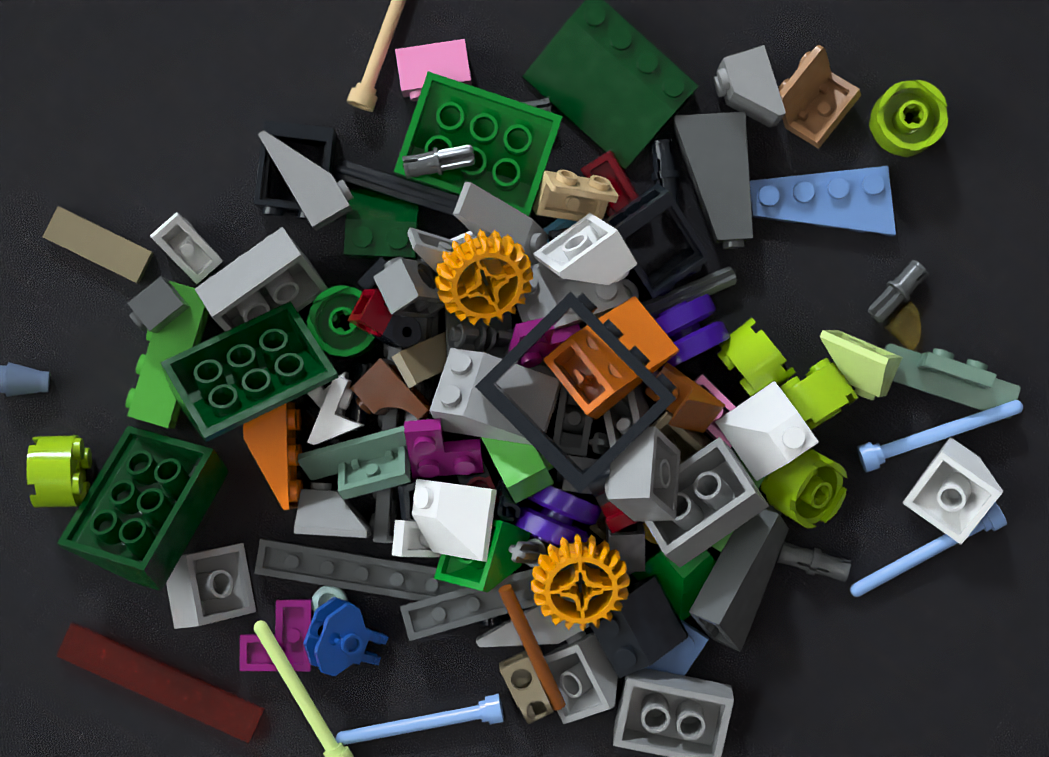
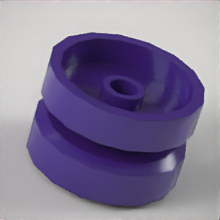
[655,293,731,371]
[512,485,602,548]

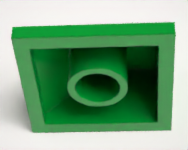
[434,519,531,593]
[632,547,716,621]

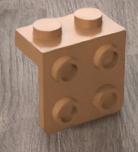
[778,45,861,149]

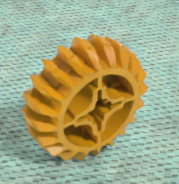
[435,229,533,326]
[531,534,630,632]

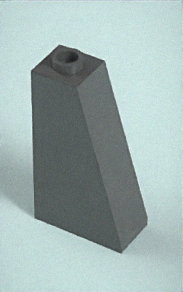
[672,112,753,249]
[689,505,789,651]

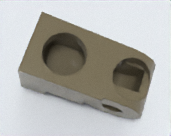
[499,650,554,725]

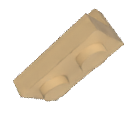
[533,170,619,221]

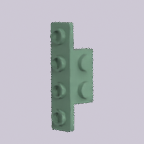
[885,343,1021,419]
[298,419,428,500]

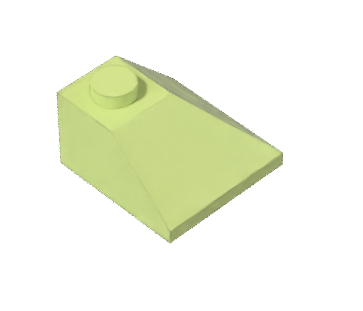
[820,330,903,400]

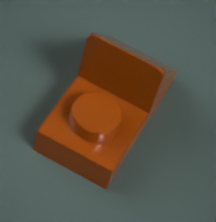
[644,362,725,433]

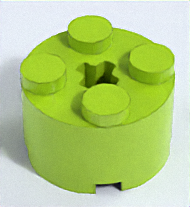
[869,80,948,157]
[717,317,796,397]
[779,358,859,430]
[27,435,92,508]
[761,448,847,528]

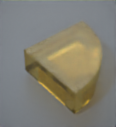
[885,302,921,351]

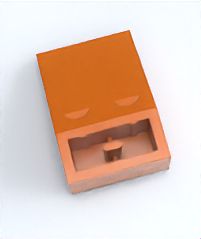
[543,296,680,420]
[243,402,303,510]

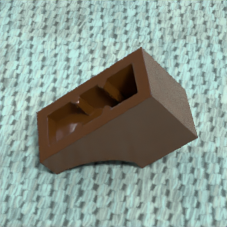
[351,358,433,420]

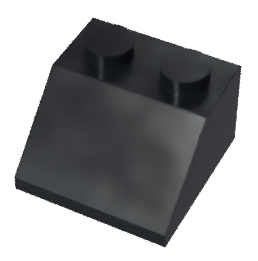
[589,574,688,678]

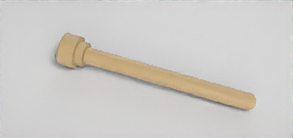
[347,0,406,112]

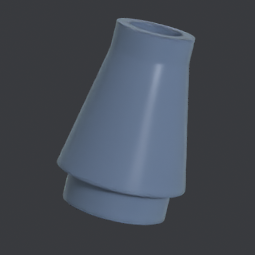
[0,362,50,397]

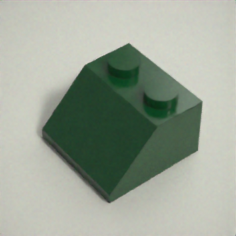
[344,189,420,261]

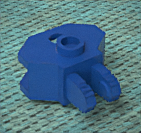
[303,597,389,676]

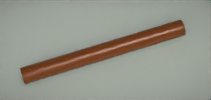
[498,584,566,711]

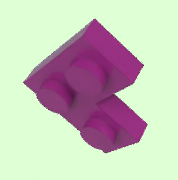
[508,318,581,368]
[404,418,484,478]
[239,599,313,672]

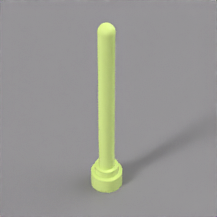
[254,620,354,757]

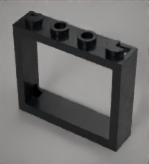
[475,291,677,493]

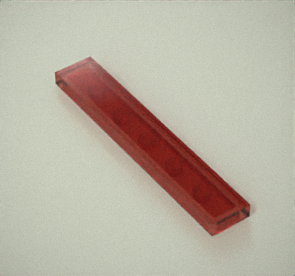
[56,623,265,743]

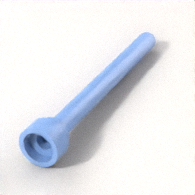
[857,400,1023,473]
[850,502,1007,597]
[336,694,504,745]

